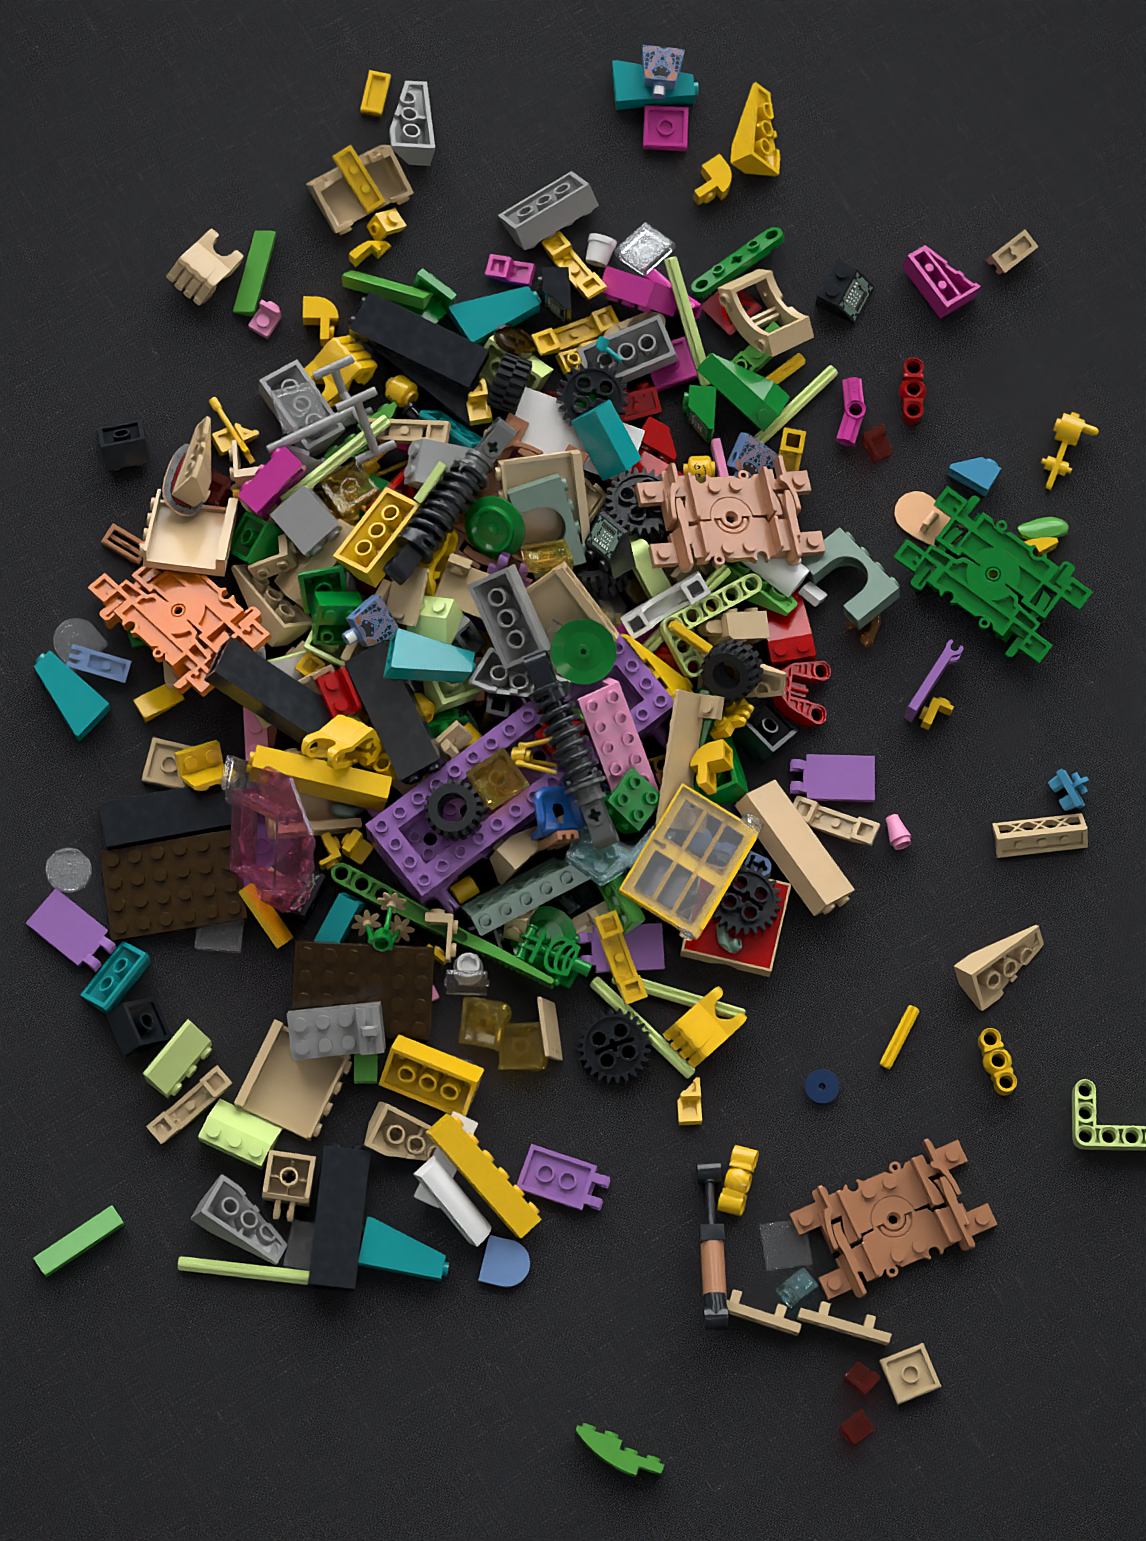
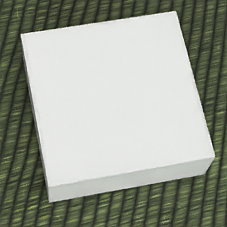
[798,581,827,606]

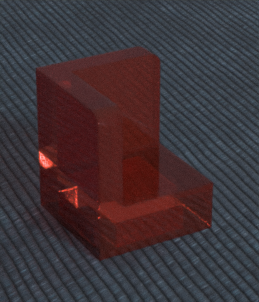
[861,423,893,463]
[205,470,232,507]
[842,1361,881,1397]
[839,1409,875,1446]

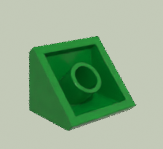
[298,565,347,614]

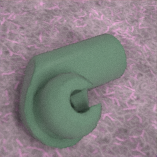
[331,803,365,819]
[716,923,742,953]

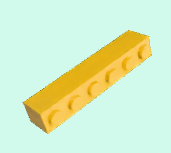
[425,1114,542,1238]

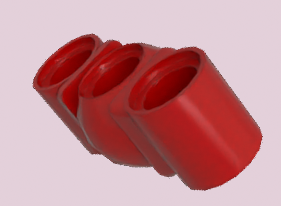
[899,357,927,426]

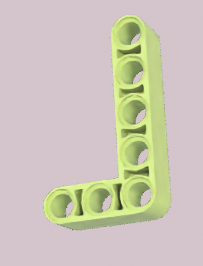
[629,536,696,645]
[659,574,762,678]
[1072,1079,1146,1151]

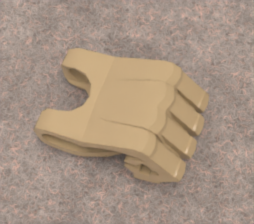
[166,229,244,306]

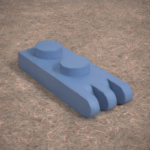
[66,644,131,683]

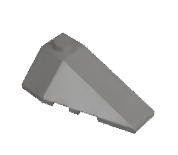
[389,81,435,166]
[191,1175,287,1265]

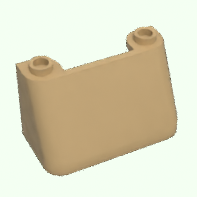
[306,145,413,235]

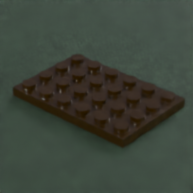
[100,829,249,942]
[292,940,435,1040]

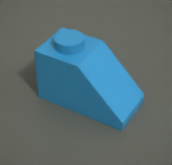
[947,457,1001,496]

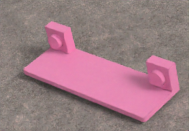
[577,677,660,811]

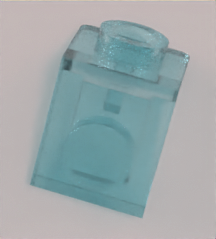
[776,1267,819,1308]

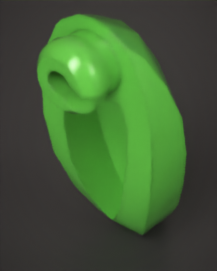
[1018,517,1068,540]

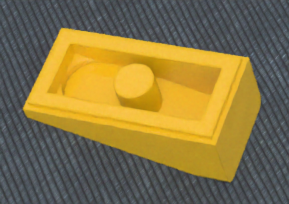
[133,684,185,722]

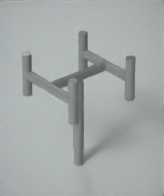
[266,354,397,465]

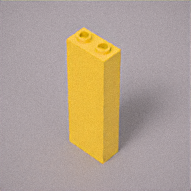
[246,745,392,812]

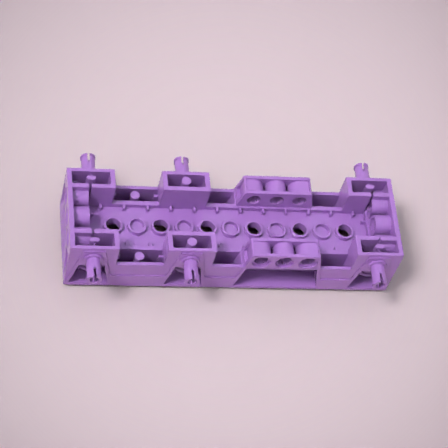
[365,634,673,914]

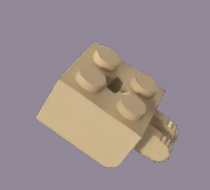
[697,608,770,647]
[262,1150,317,1222]

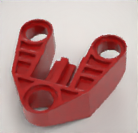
[772,661,831,727]

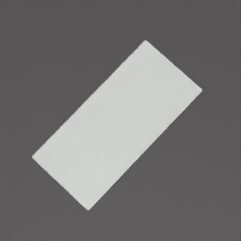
[515,387,645,481]

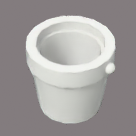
[586,233,617,268]
[453,953,483,984]

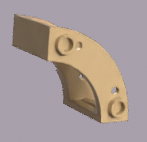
[718,269,814,357]

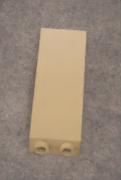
[735,780,855,916]

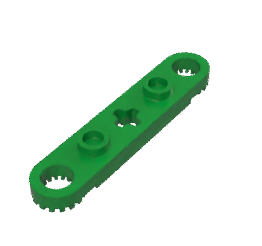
[691,227,785,298]

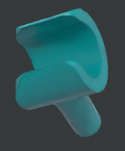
[596,336,623,363]

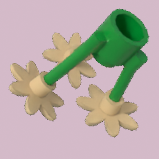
[351,892,415,951]

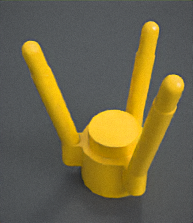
[357,443,408,478]
[511,738,558,775]

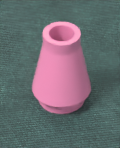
[885,814,912,850]

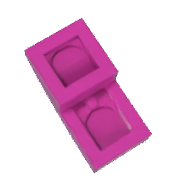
[485,254,536,287]

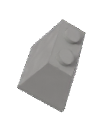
[404,438,473,490]
[270,485,343,558]

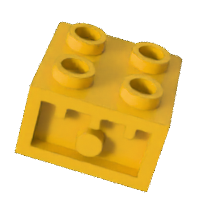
[174,740,237,791]

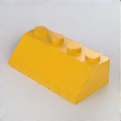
[333,487,425,588]
[379,1035,484,1117]

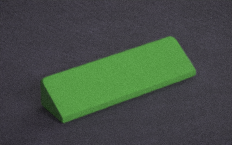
[233,231,277,317]
[342,270,433,310]
[591,847,646,935]
[34,1205,125,1278]

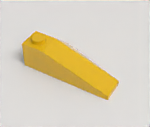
[731,82,780,176]
[621,633,694,699]

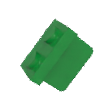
[395,268,457,324]
[599,768,660,834]

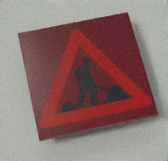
[702,280,762,337]

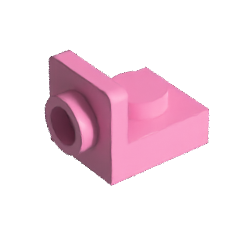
[248,300,281,339]

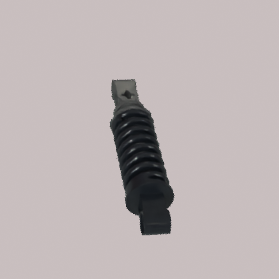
[382,417,517,585]
[524,650,619,851]

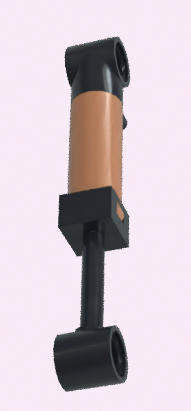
[696,1160,728,1330]

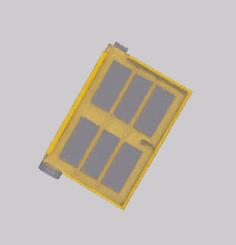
[617,783,764,941]

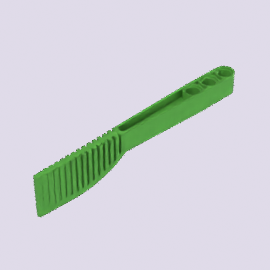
[331,863,554,989]

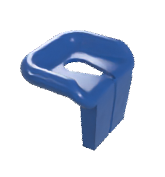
[530,786,586,841]

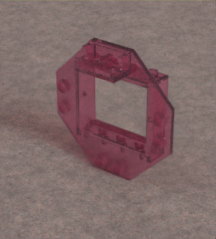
[230,766,315,913]

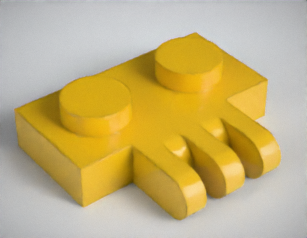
[709,698,754,740]

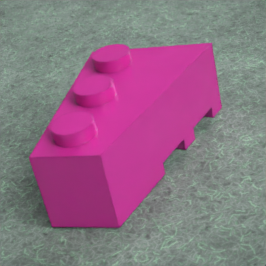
[902,245,981,319]
[602,266,677,317]
[238,446,308,521]

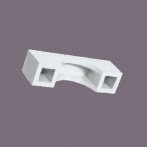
[620,571,711,639]

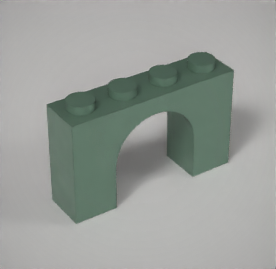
[507,473,587,579]
[801,527,900,630]

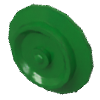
[464,496,525,559]
[551,619,616,685]
[511,906,576,969]

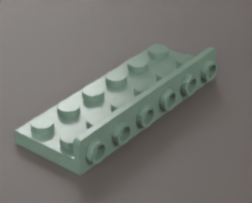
[460,847,602,936]

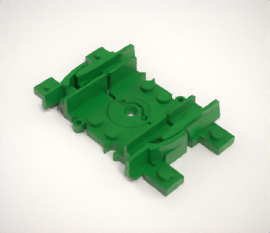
[893,486,1093,664]

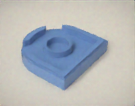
[478,1235,530,1287]

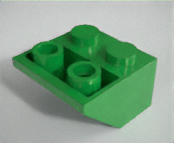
[311,591,363,645]

